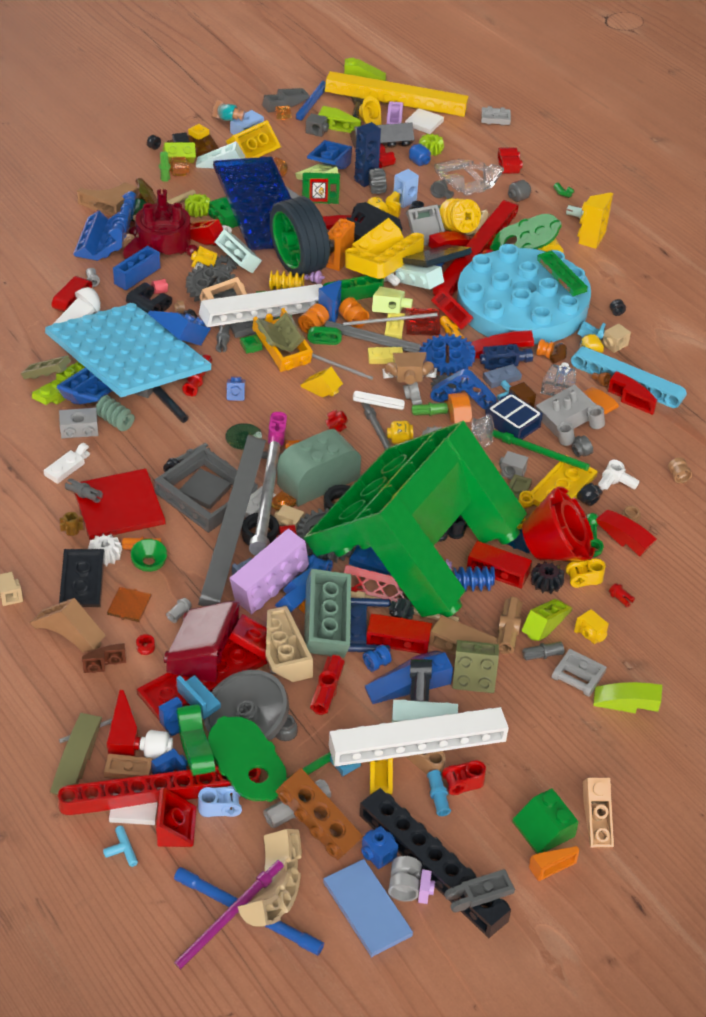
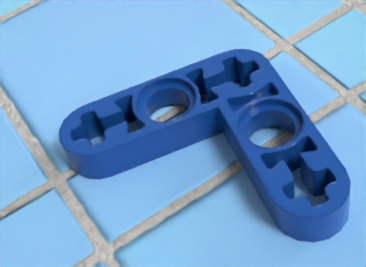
[430,369,497,410]

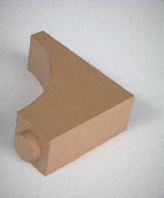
[77,182,138,216]
[30,598,106,653]

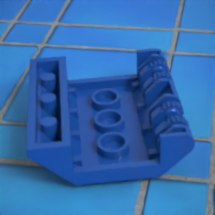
[73,191,136,261]

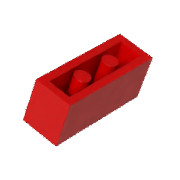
[467,541,532,589]
[366,613,432,654]

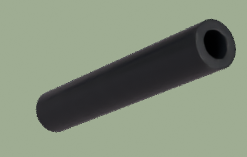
[153,386,189,423]

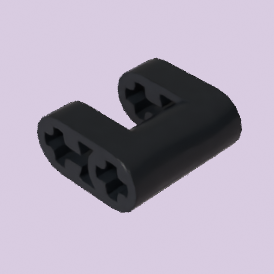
[126,283,172,314]

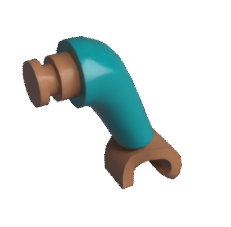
[212,100,245,121]

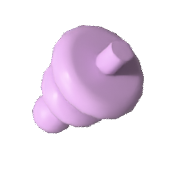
[305,270,325,284]

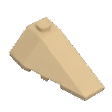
[266,606,313,682]

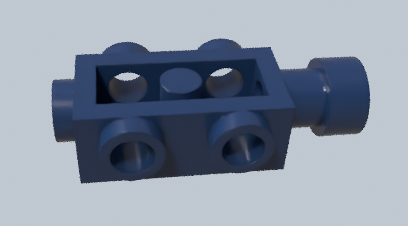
[480,344,533,371]

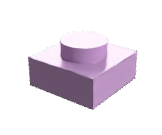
[418,870,435,904]

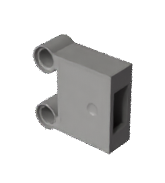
[536,385,605,446]

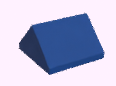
[318,280,342,322]

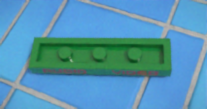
[537,251,588,296]

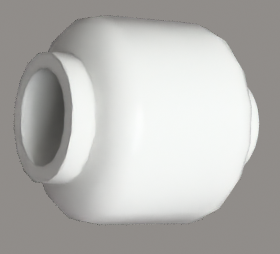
[140,730,173,759]

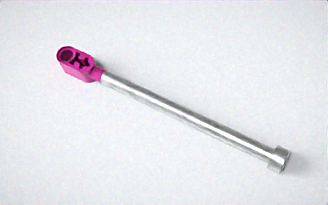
[249,412,287,556]

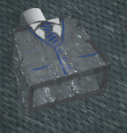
[541,362,576,396]

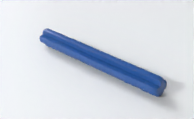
[296,81,326,121]

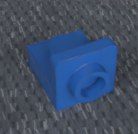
[159,697,182,736]
[151,749,188,775]

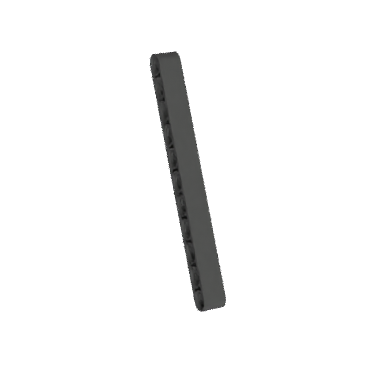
[198,435,266,606]

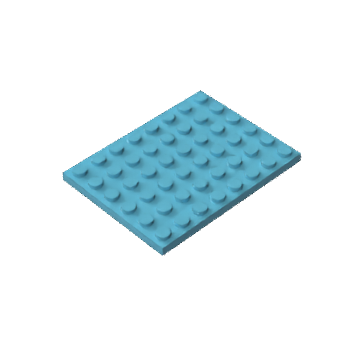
[45,303,211,397]

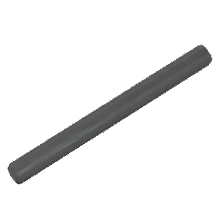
[324,321,422,352]

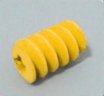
[269,270,305,291]

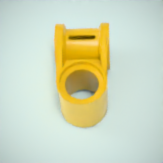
[565,559,606,588]

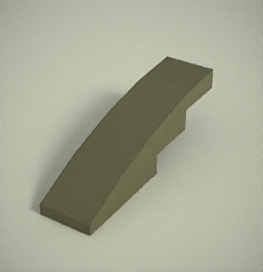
[50,713,102,795]

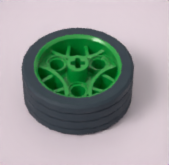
[270,196,330,276]

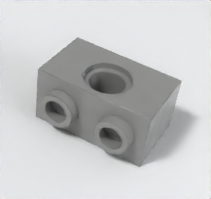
[59,408,98,439]

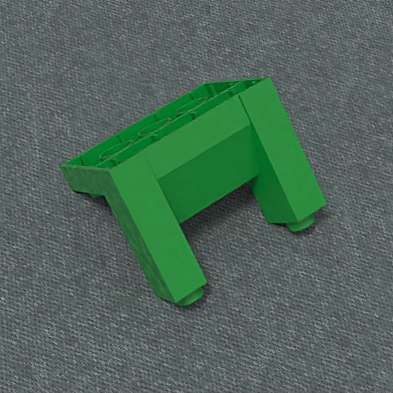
[304,420,527,618]

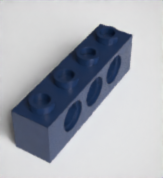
[354,122,381,187]

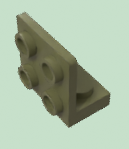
[452,640,499,693]

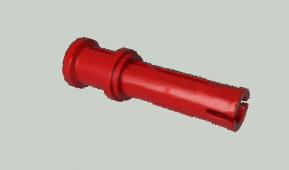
[182,354,212,397]

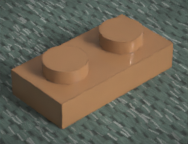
[104,754,153,779]

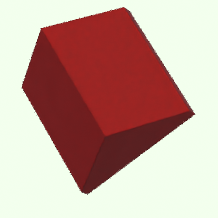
[156,787,197,847]

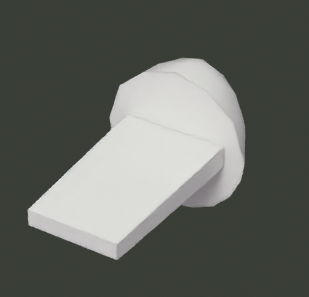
[53,287,101,324]

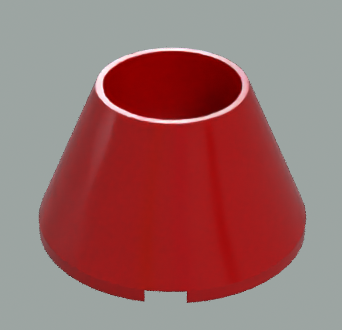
[522,486,595,561]

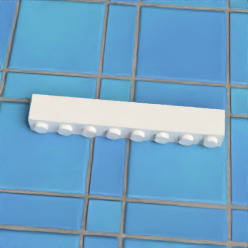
[199,284,323,327]
[328,707,509,767]

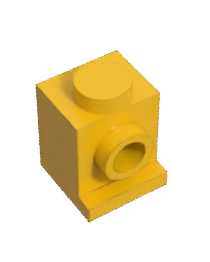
[574,609,609,644]

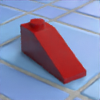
[190,219,223,246]
[107,690,141,756]

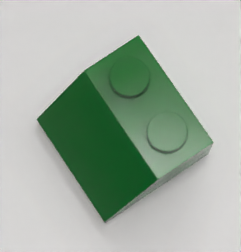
[512,788,579,854]

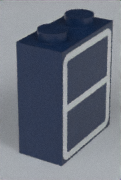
[485,392,543,440]

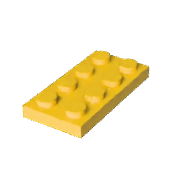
[526,455,598,506]

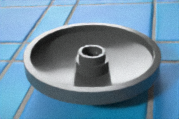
[204,670,289,741]

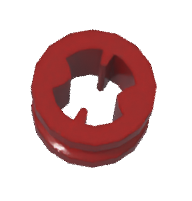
[136,634,155,655]

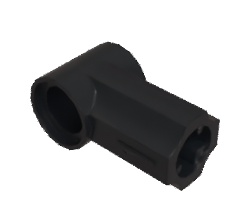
[410,659,432,702]

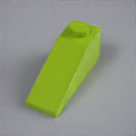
[344,58,386,81]
[318,106,361,133]
[522,599,573,641]

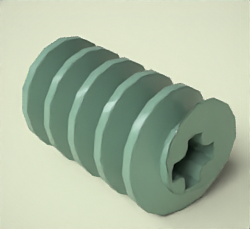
[96,395,135,431]

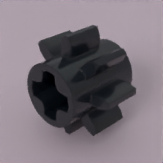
[389,598,415,620]

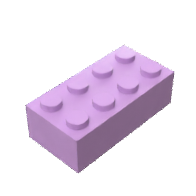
[230,529,309,615]

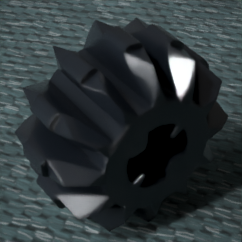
[531,561,565,594]

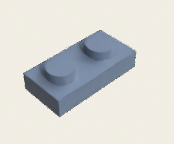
[483,364,522,388]

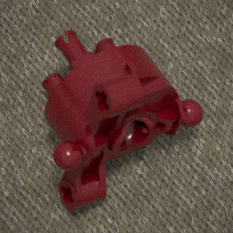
[123,189,198,259]

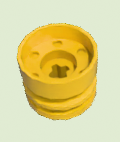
[439,198,481,233]

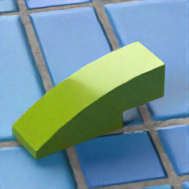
[593,682,662,713]

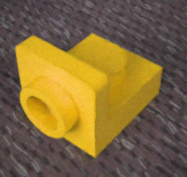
[190,246,217,267]

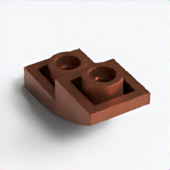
[82,643,126,673]

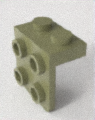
[256,312,305,352]

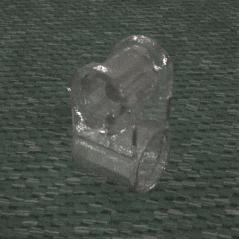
[472,414,494,448]

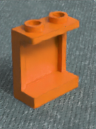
[326,218,355,271]

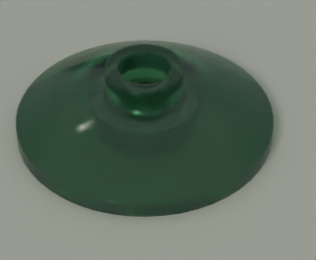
[225,423,262,450]

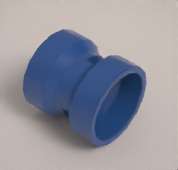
[363,644,392,672]

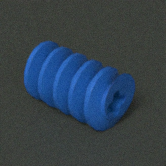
[452,566,495,592]

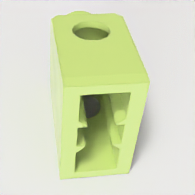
[372,287,413,314]

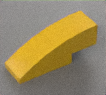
[369,758,393,795]

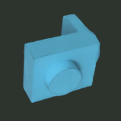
[577,321,606,340]

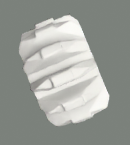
[88,533,122,567]

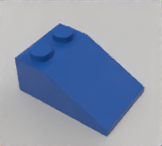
[307,140,352,169]
[148,311,211,346]

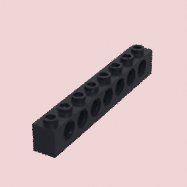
[359,788,511,938]

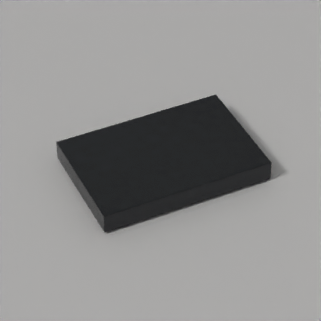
[59,549,105,607]

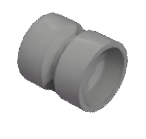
[388,856,422,902]

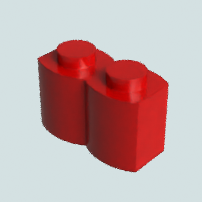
[497,147,523,174]

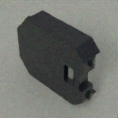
[346,202,403,242]

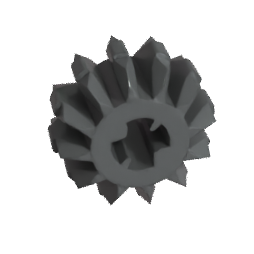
[368,168,387,194]

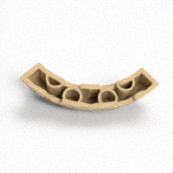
[238,829,302,926]

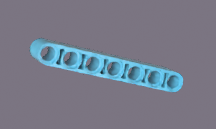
[571,347,687,408]

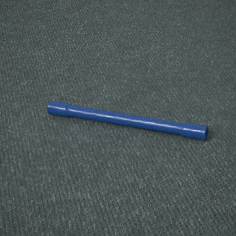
[174,867,324,956]

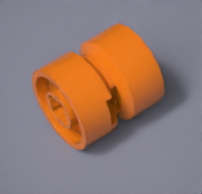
[338,297,369,328]
[298,304,329,334]

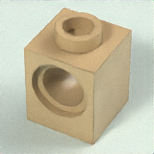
[602,324,631,353]

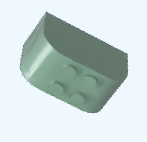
[277,429,361,507]

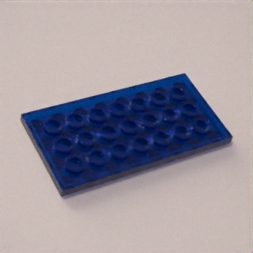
[213,156,291,250]

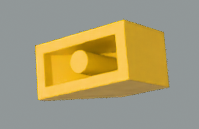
[301,366,343,398]

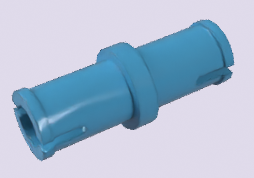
[427,770,451,816]

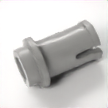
[86,268,100,287]
[166,598,192,623]

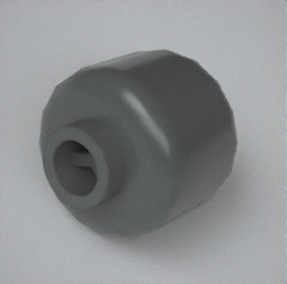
[508,180,531,202]

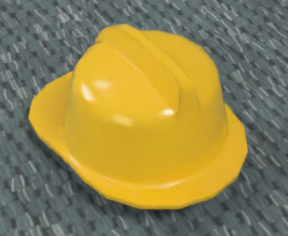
[359,96,381,125]

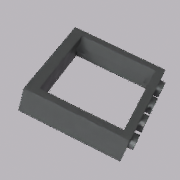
[154,446,258,533]

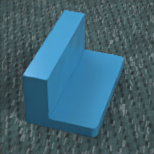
[176,675,221,719]

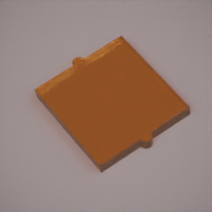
[107,587,151,622]

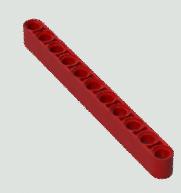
[433,200,519,297]

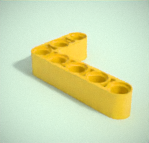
[345,233,424,279]

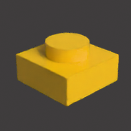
[188,124,209,140]

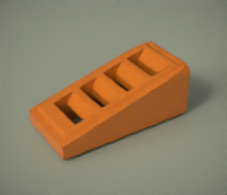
[529,846,580,881]

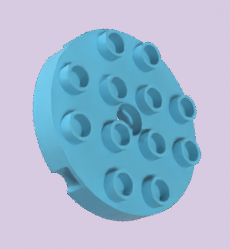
[457,244,591,345]

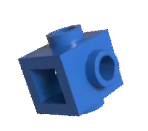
[361,826,398,870]

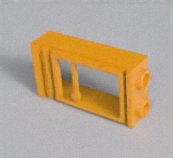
[252,308,313,372]

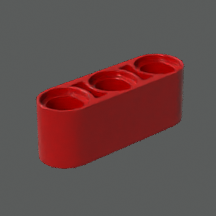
[52,276,92,312]

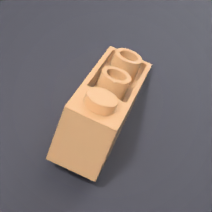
[583,778,614,847]

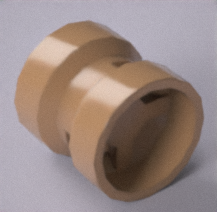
[668,458,692,484]

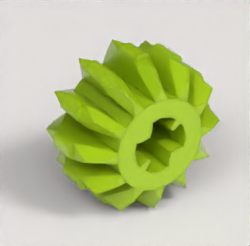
[419,133,444,156]
[185,193,210,218]

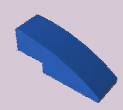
[275,563,320,613]

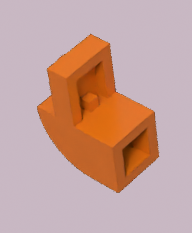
[444,392,472,423]

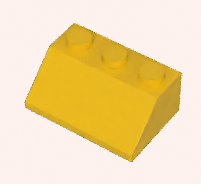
[226,120,281,163]
[577,192,613,249]
[352,218,404,255]

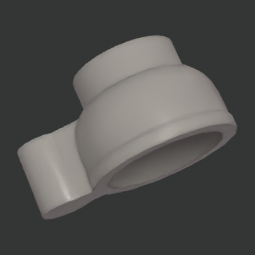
[403,382,422,405]

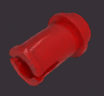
[609,583,635,608]

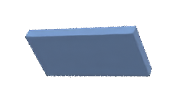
[323,859,413,957]

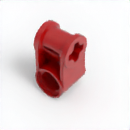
[441,760,486,795]

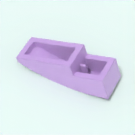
[387,101,403,124]

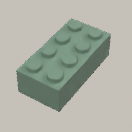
[304,569,351,658]

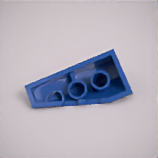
[365,651,453,704]

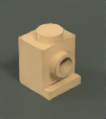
[274,505,304,532]
[0,572,23,606]

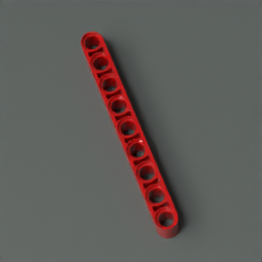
[58,766,261,815]

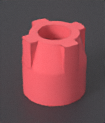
[151,279,168,294]

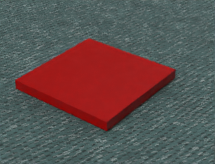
[74,468,166,541]

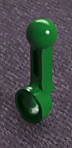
[586,513,604,557]

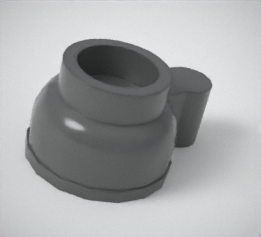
[430,180,454,199]
[571,435,593,457]
[271,714,298,741]

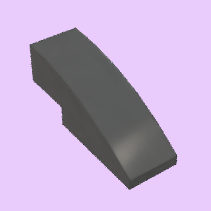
[262,88,309,112]

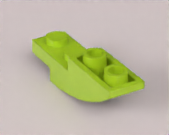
[32,361,85,405]

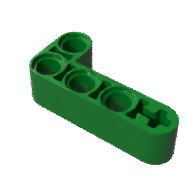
[323,274,384,303]
[177,704,215,776]

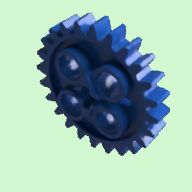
[419,333,476,376]

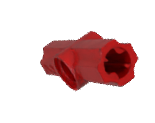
[310,654,345,716]

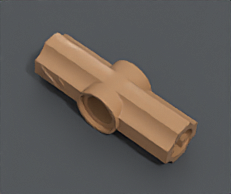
[497,597,523,655]

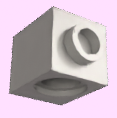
[499,451,529,479]

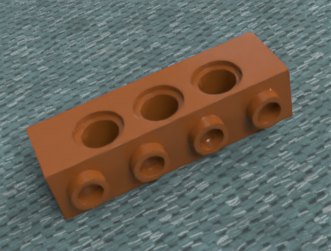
[276,768,364,860]

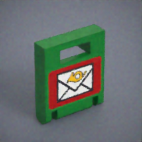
[302,172,340,204]

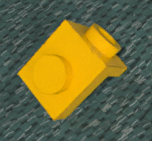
[385,191,401,218]

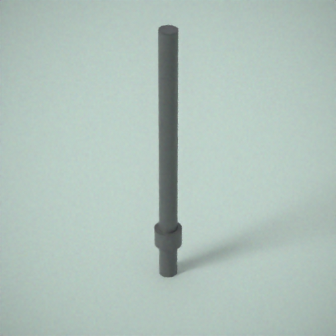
[361,403,391,450]

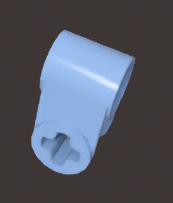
[198,786,242,817]

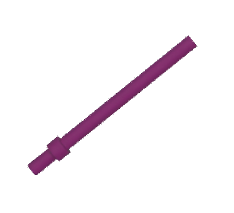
[174,860,284,970]

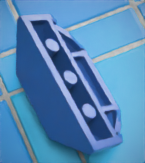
[57,367,113,404]

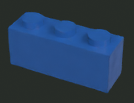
[113,246,160,290]

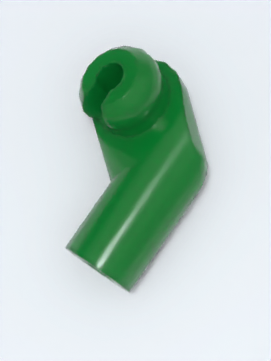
[553,183,574,198]

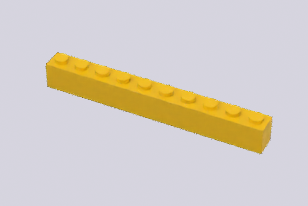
[325,71,469,117]

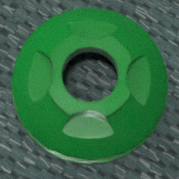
[131,539,167,572]

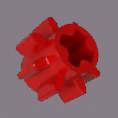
[326,410,348,432]

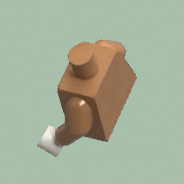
[382,352,437,384]

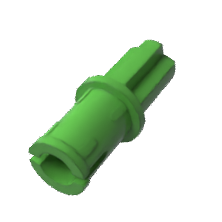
[159,151,171,182]
[411,402,448,416]

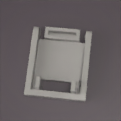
[406,205,445,246]

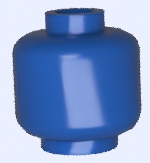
[409,144,431,166]

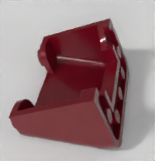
[164,601,240,683]

